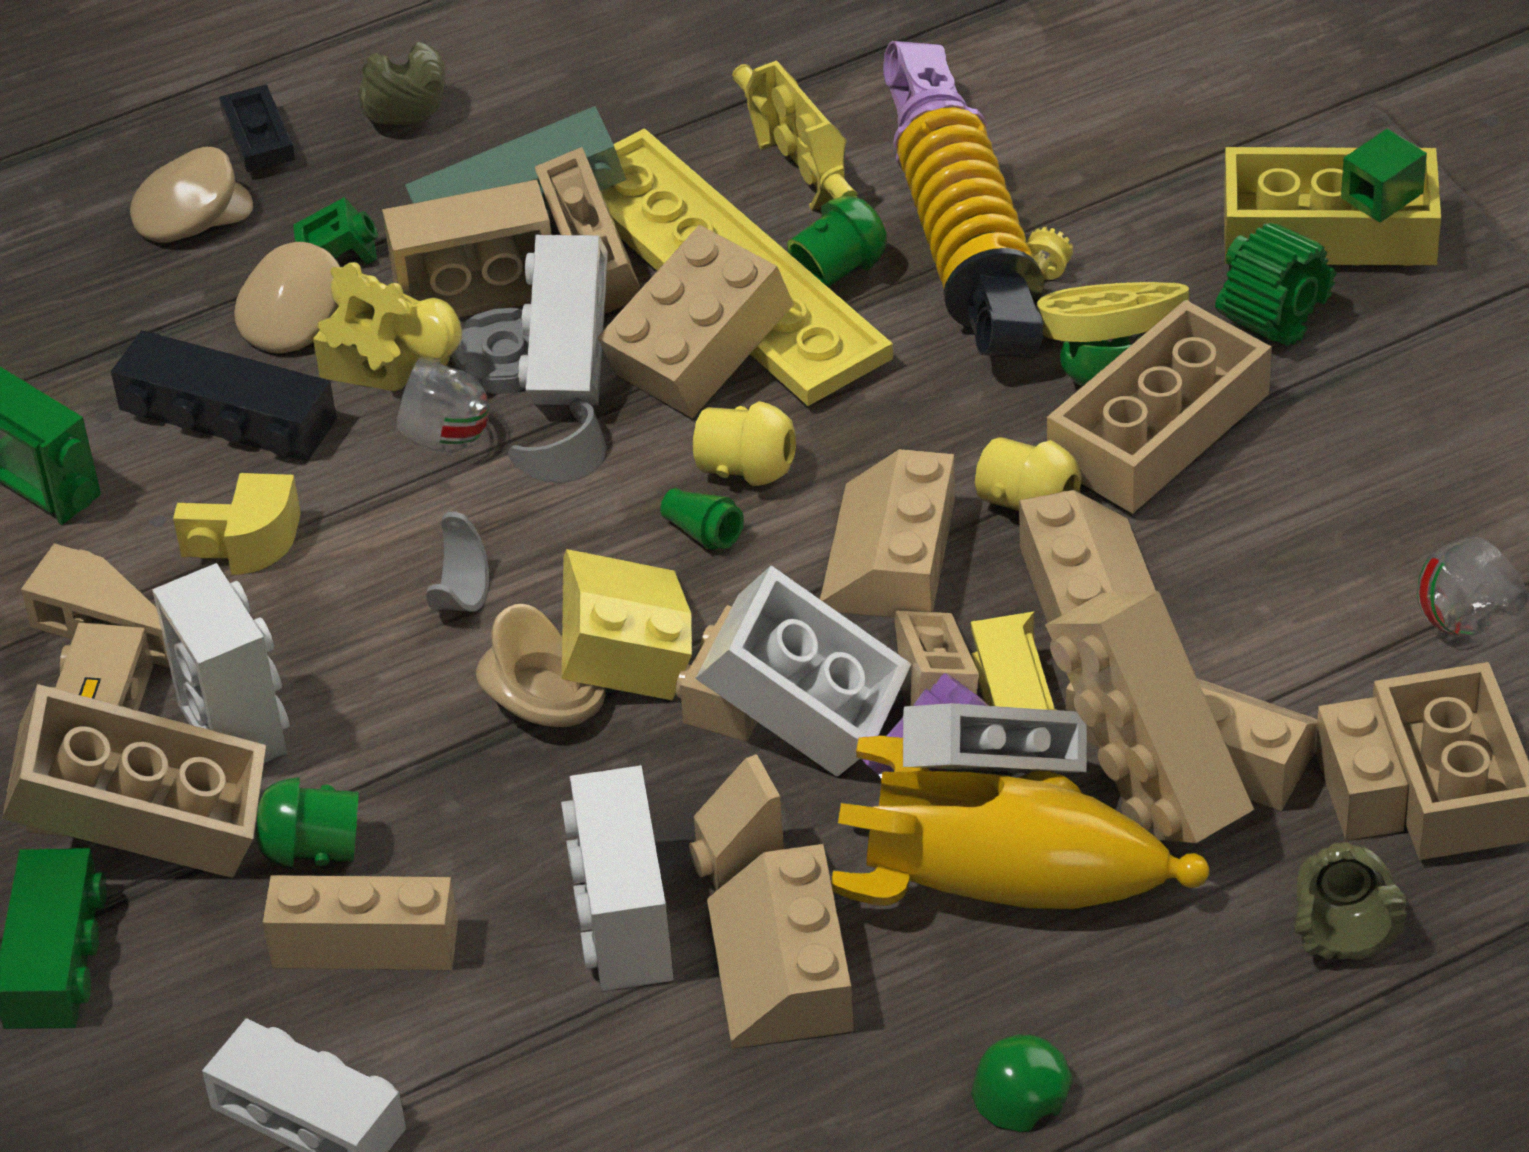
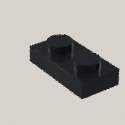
[219,84,295,172]

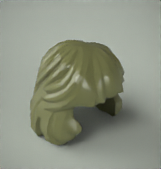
[358,42,446,125]
[1294,842,1407,960]

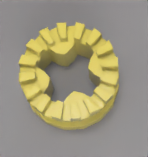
[1027,227,1073,280]

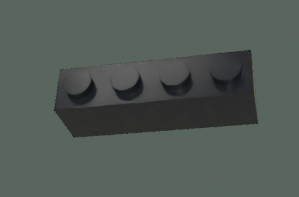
[111,330,337,462]

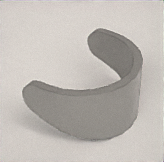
[508,399,607,483]
[426,512,489,612]

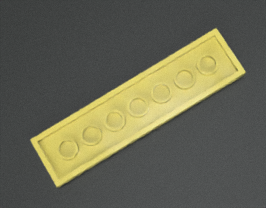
[601,128,893,406]

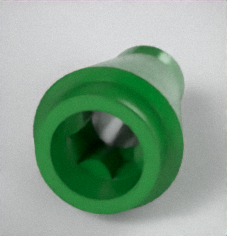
[660,488,744,550]

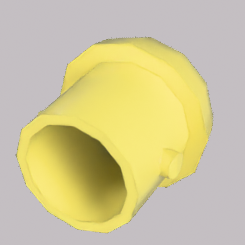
[693,401,796,486]
[975,437,1082,511]

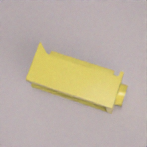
[971,611,1057,710]

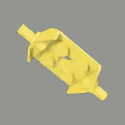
[732,60,858,210]

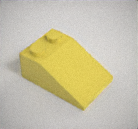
[562,549,692,700]

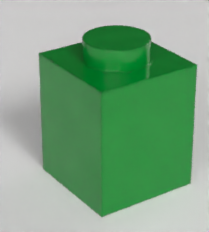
[1341,128,1427,223]

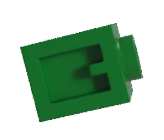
[293,197,378,265]

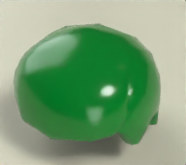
[1060,336,1141,387]
[971,1034,1073,1132]

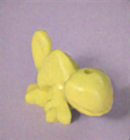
[318,262,462,370]

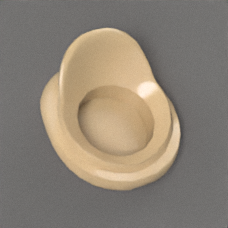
[130,147,253,242]
[234,242,340,353]
[476,604,606,727]

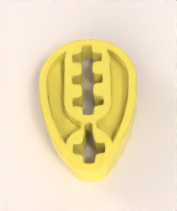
[1037,282,1189,342]

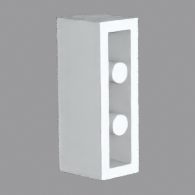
[519,235,608,405]
[903,703,1087,774]
[202,1018,406,1152]

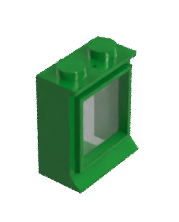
[0,367,101,525]

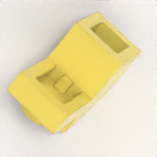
[173,473,301,575]

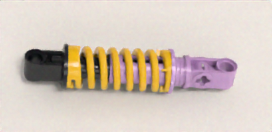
[883,41,1044,358]

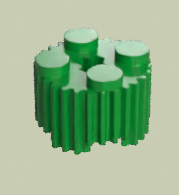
[1215,222,1337,346]

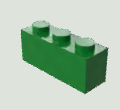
[0,848,107,1029]

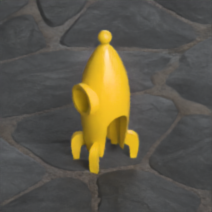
[831,736,1210,909]

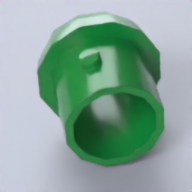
[787,196,887,287]
[256,777,359,869]

